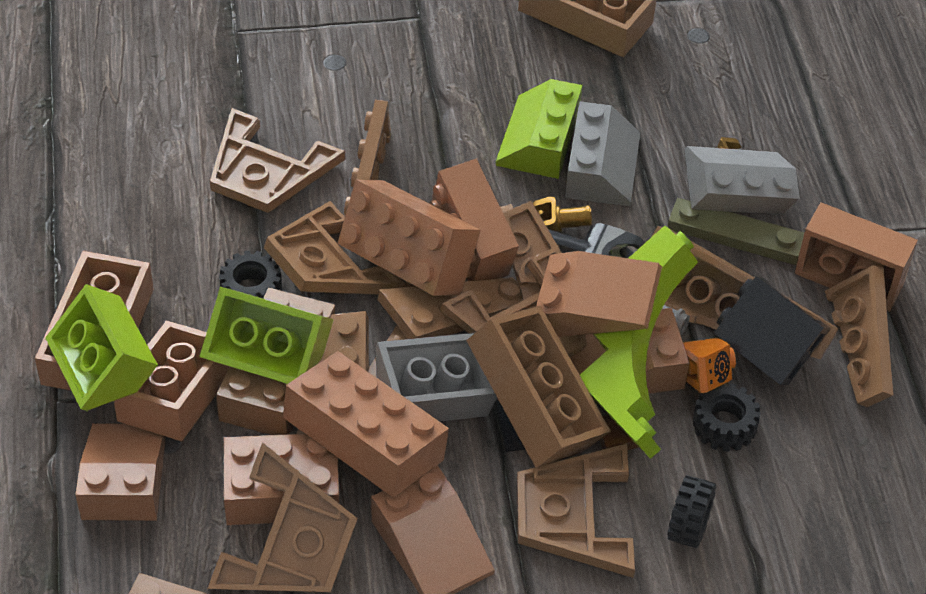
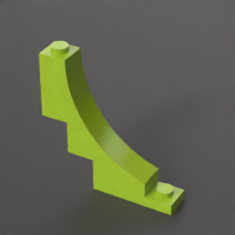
[580,226,698,459]

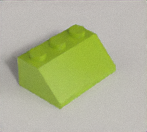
[496,79,582,179]
[45,284,158,411]
[200,287,334,384]

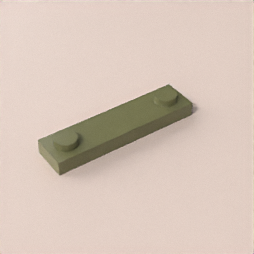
[667,197,804,265]

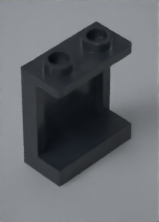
[714,276,831,385]

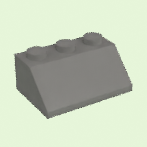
[565,101,640,206]
[685,146,800,215]
[376,333,497,422]

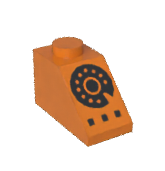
[683,338,736,393]

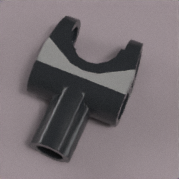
[548,223,646,258]

